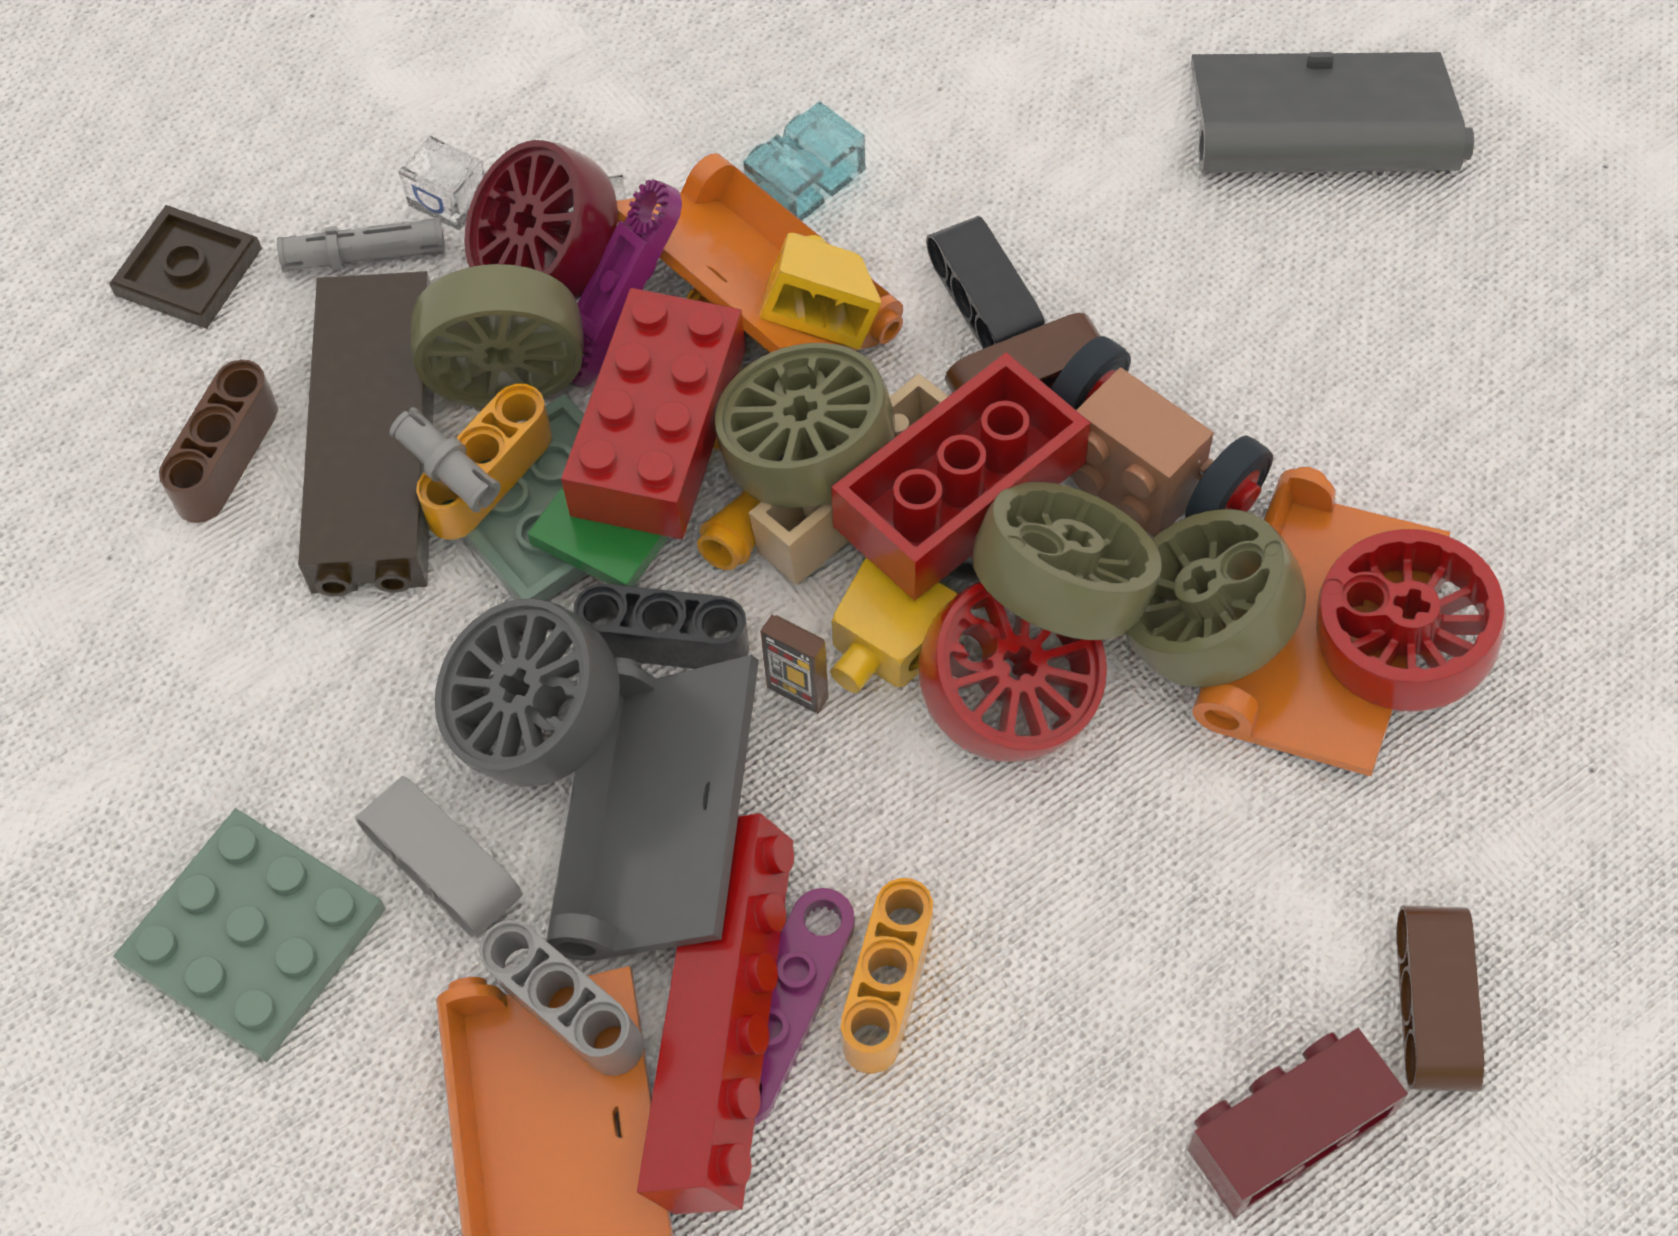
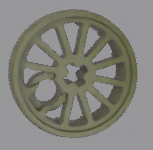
[410,264,584,408]
[715,343,895,508]
[972,482,1162,640]
[1125,509,1306,687]

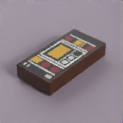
[760,614,829,714]

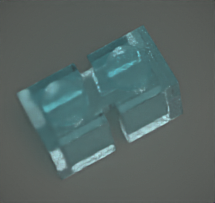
[743,101,866,221]

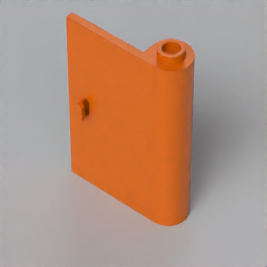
[617,153,903,353]
[1192,467,1451,777]
[436,966,673,1236]

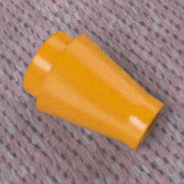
[697,490,761,570]

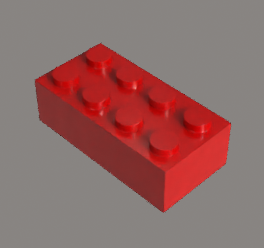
[561,288,746,540]
[831,352,1091,601]

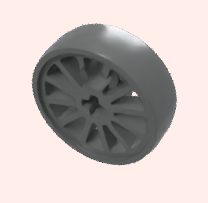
[435,599,620,787]

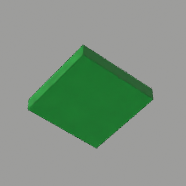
[527,486,669,587]

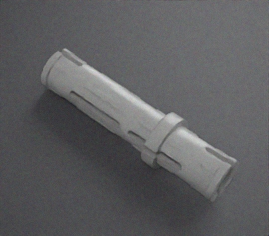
[277,217,445,273]

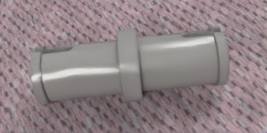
[389,407,501,512]

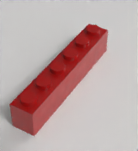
[637,813,794,1215]

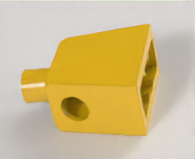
[759,233,881,350]
[830,557,962,693]

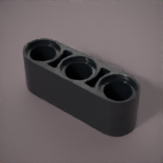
[926,215,1045,349]
[574,584,749,669]

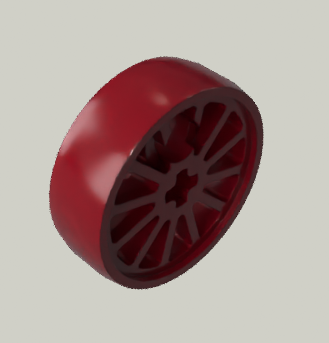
[464,140,618,300]

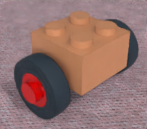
[1051,336,1273,537]

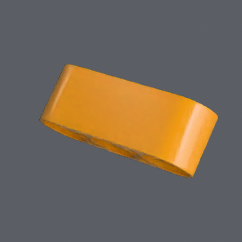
[416,384,552,540]
[841,878,933,1074]

